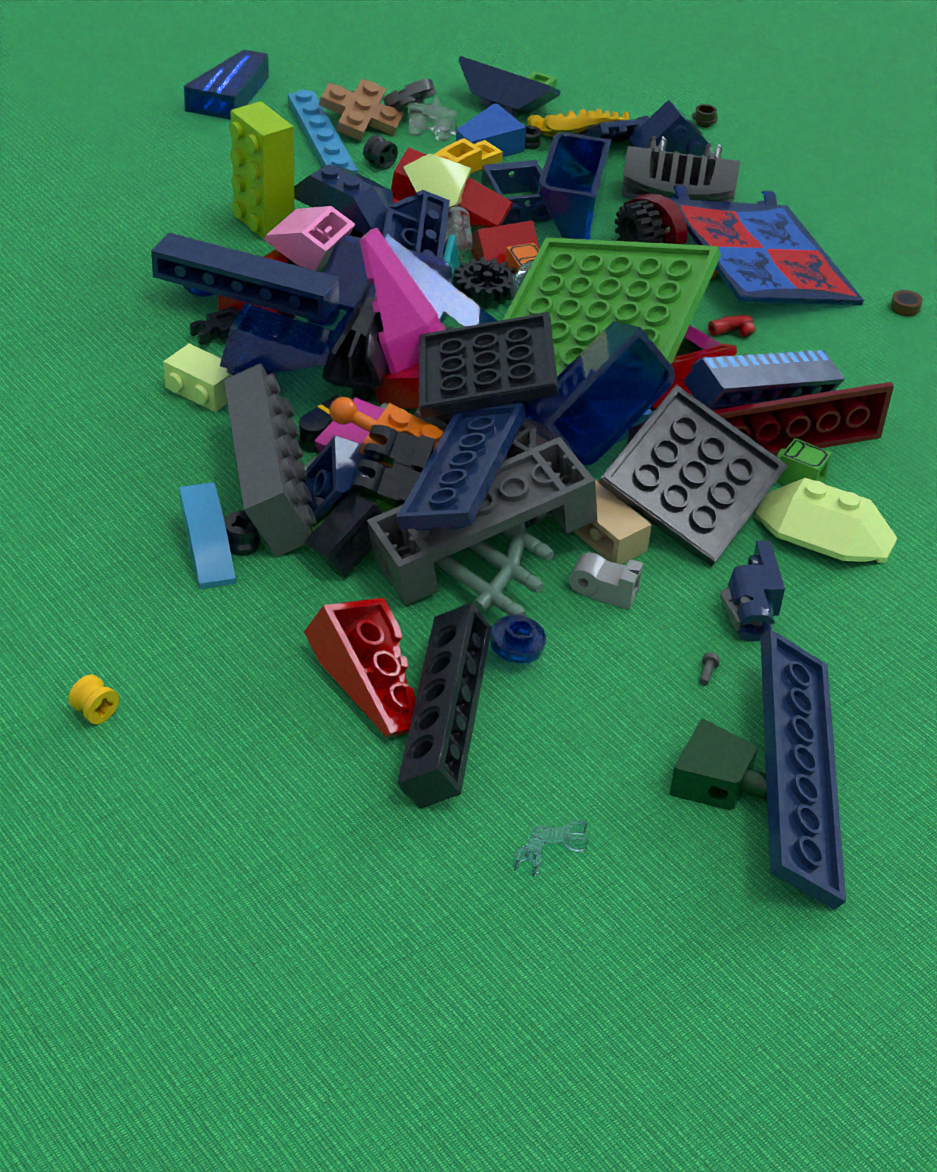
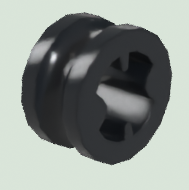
[524,125,541,149]

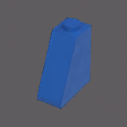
[455,103,526,157]

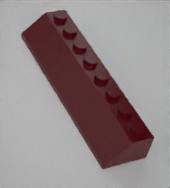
[627,382,894,456]

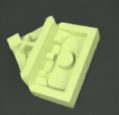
[403,154,471,210]

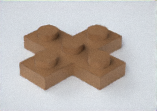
[319,79,404,141]

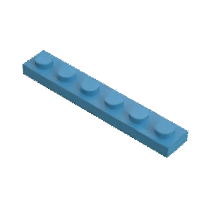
[288,90,358,173]

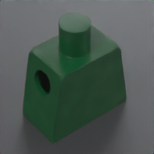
[669,718,767,810]

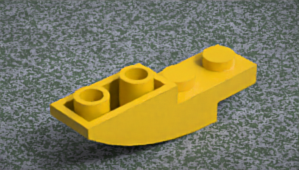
[433,138,503,174]

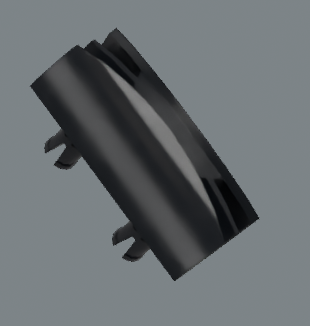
[322,281,388,402]

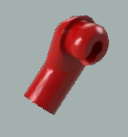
[708,315,756,337]

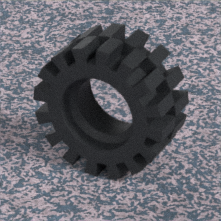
[615,200,664,243]

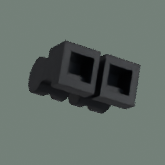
[351,425,435,507]

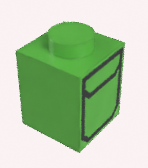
[776,438,832,486]

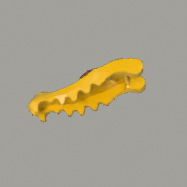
[527,109,630,137]

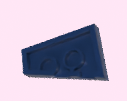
[578,116,649,149]

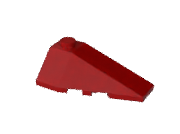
[391,147,513,228]
[304,597,416,737]

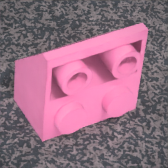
[264,206,355,271]

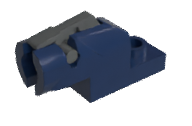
[720,541,785,641]

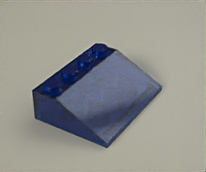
[220,303,337,376]

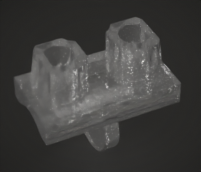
[408,97,458,141]
[445,207,473,260]

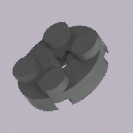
[383,78,437,111]

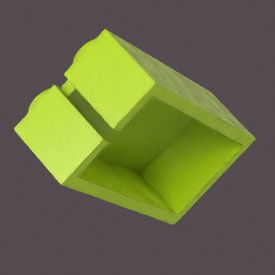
[229,101,294,240]

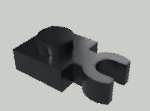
[190,306,250,345]

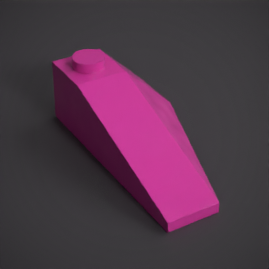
[360,228,446,374]

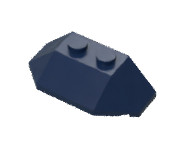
[458,56,561,116]
[294,164,394,234]
[382,190,450,284]

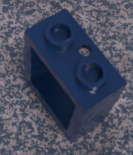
[481,160,556,225]

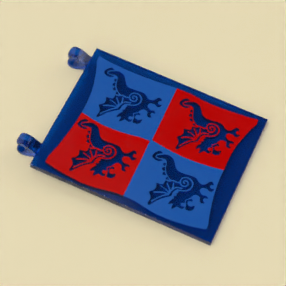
[669,185,864,305]

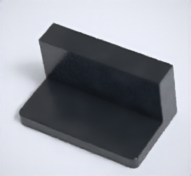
[304,491,383,578]

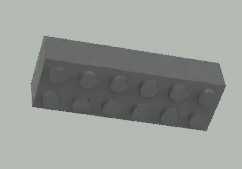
[224,363,316,557]

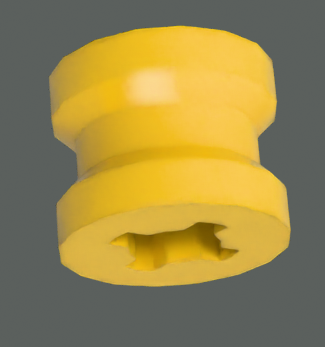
[68,674,119,725]

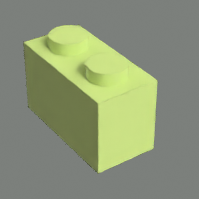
[163,343,240,412]

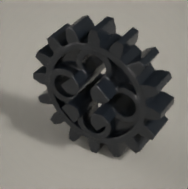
[453,257,519,306]

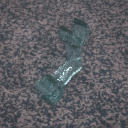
[513,820,589,877]

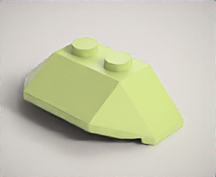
[754,478,897,563]

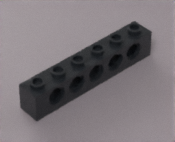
[398,602,492,809]

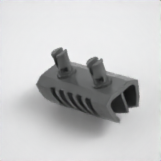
[621,135,740,211]

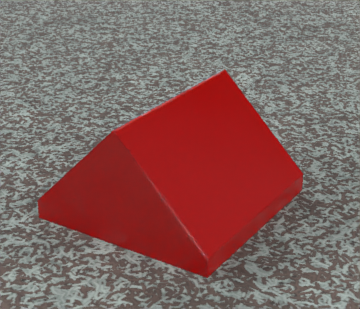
[465,220,539,264]

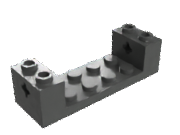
[367,437,598,606]

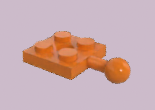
[329,397,444,469]

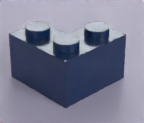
[629,100,712,156]

